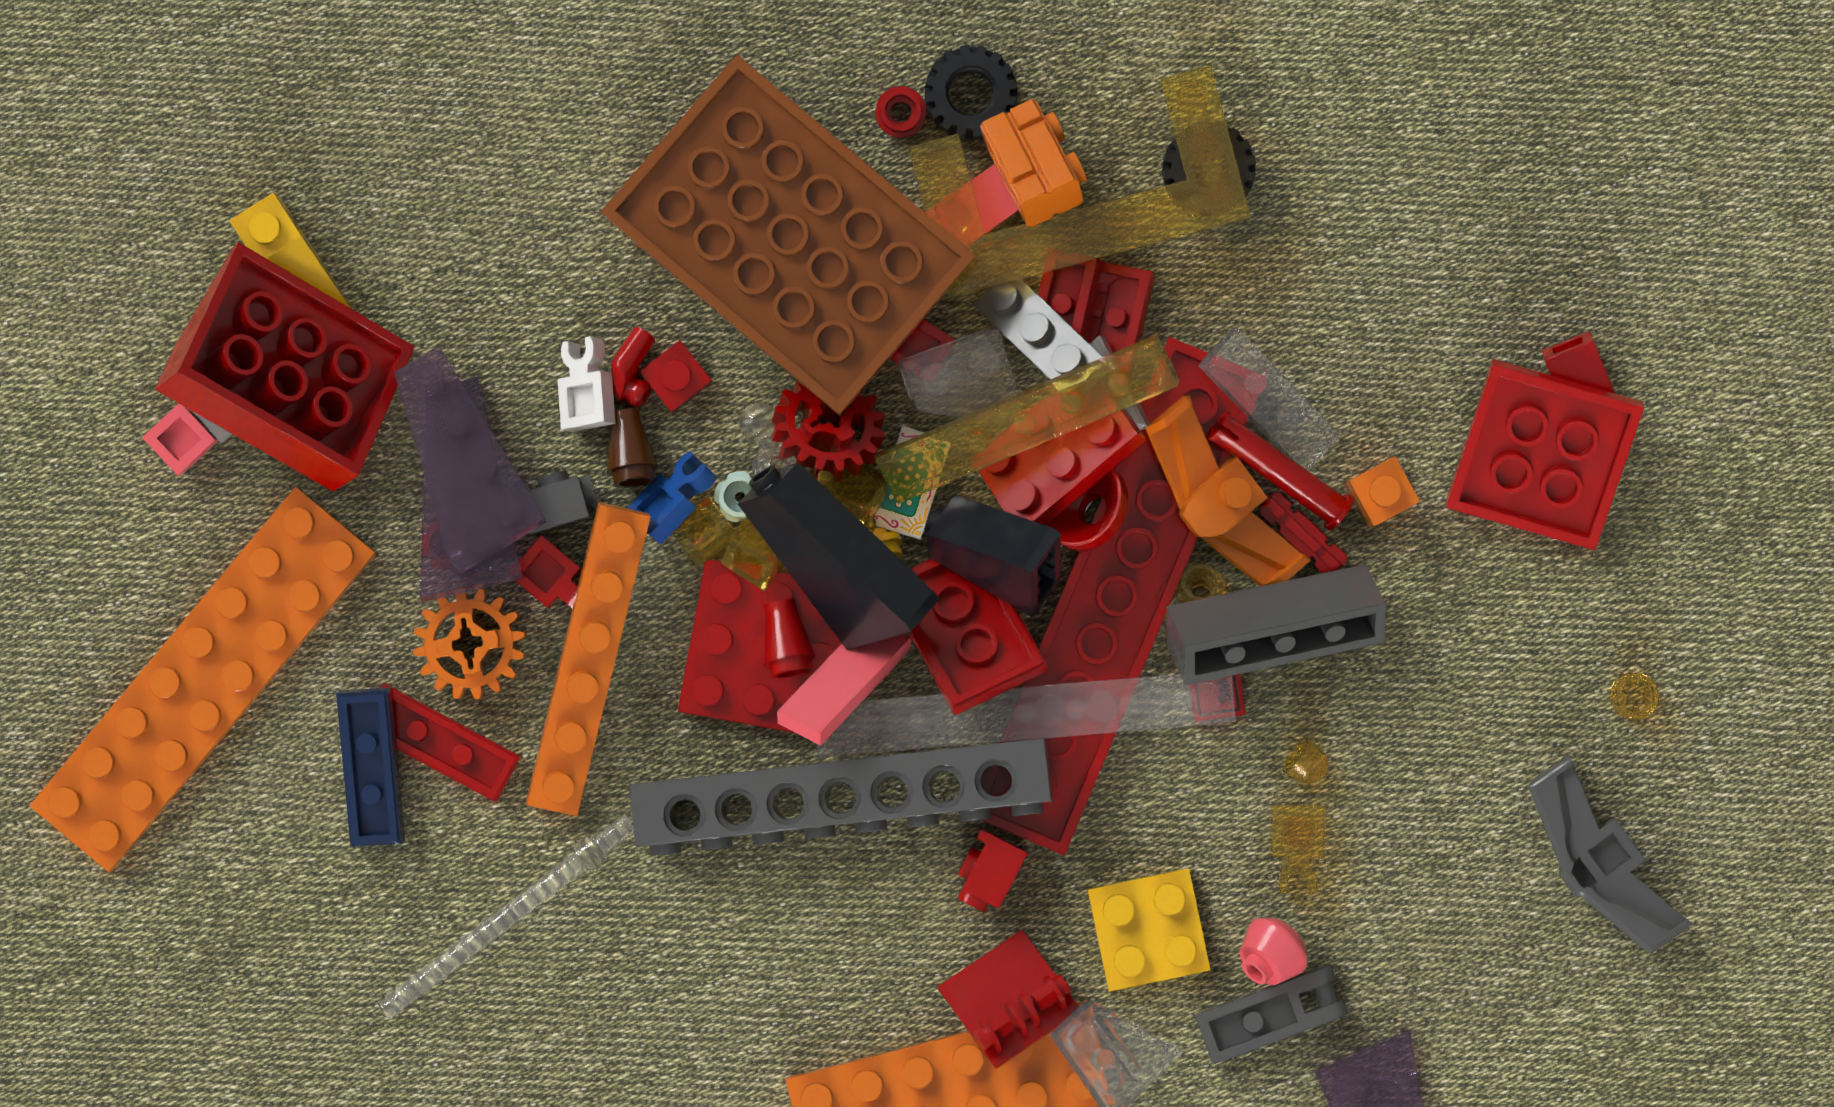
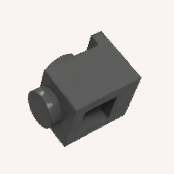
[515,470,598,535]

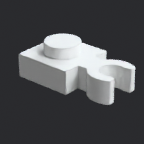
[558,336,616,432]

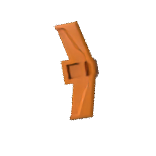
[1145,395,1311,586]

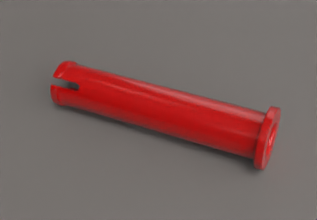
[1207,412,1354,530]

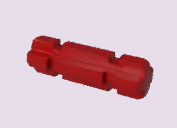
[1258,491,1348,573]

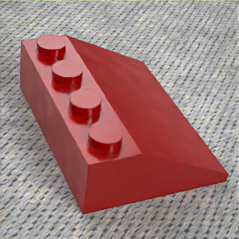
[155,242,415,492]

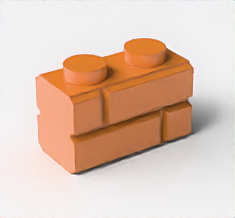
[980,99,1087,227]

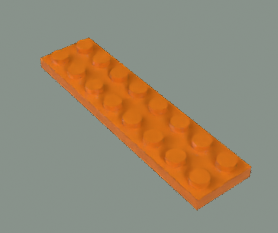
[29,487,377,872]

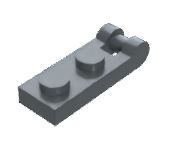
[1194,964,1349,1065]

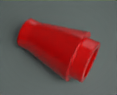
[764,599,815,679]

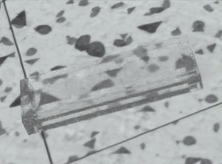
[1198,328,1341,471]

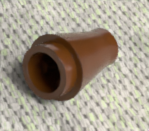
[607,408,658,488]

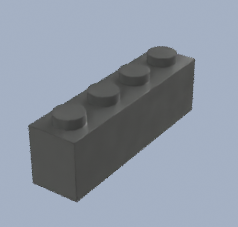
[1166,564,1386,686]

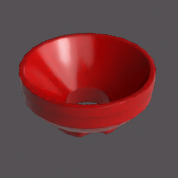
[1046,468,1129,550]

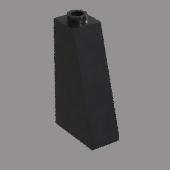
[738,462,939,650]

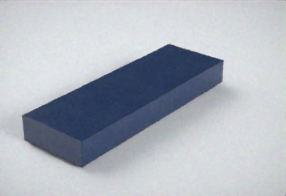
[336,687,405,847]

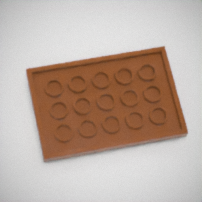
[601,54,976,417]

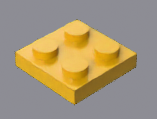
[1087,868,1211,992]

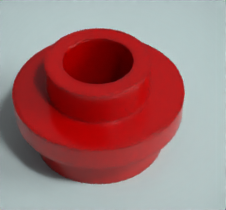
[875,86,927,139]

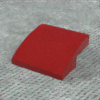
[1038,249,1156,375]

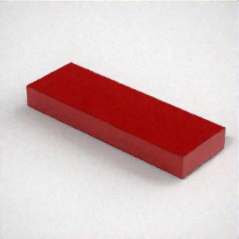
[381,683,522,802]

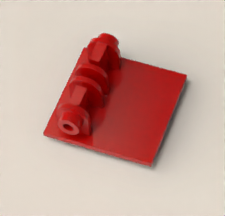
[937,930,1082,1069]

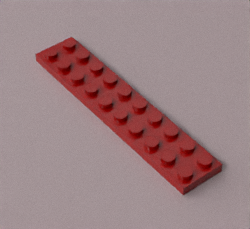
[981,337,1265,856]

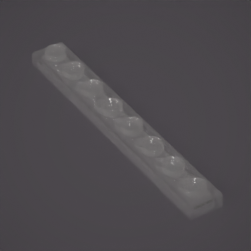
[817,674,1236,757]

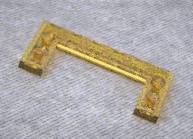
[908,65,1251,299]

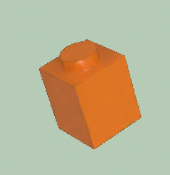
[1343,456,1420,529]

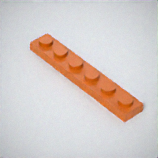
[526,502,651,816]

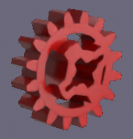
[771,380,885,482]

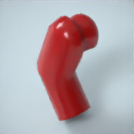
[611,327,655,407]

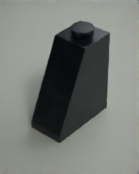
[924,494,1061,618]

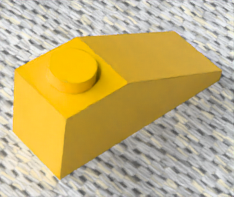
[229,193,352,309]

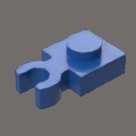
[627,451,717,545]

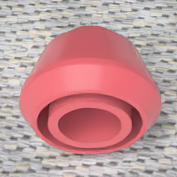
[1240,917,1307,985]

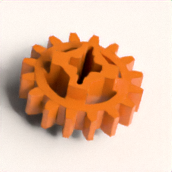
[413,588,527,700]

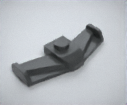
[1528,755,1692,955]

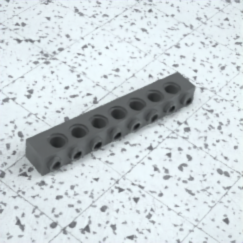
[629,738,1054,856]

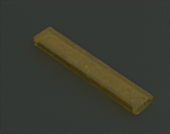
[875,334,1180,504]

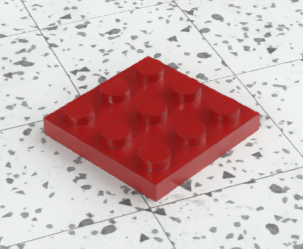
[1445,359,1644,551]
[677,558,842,739]

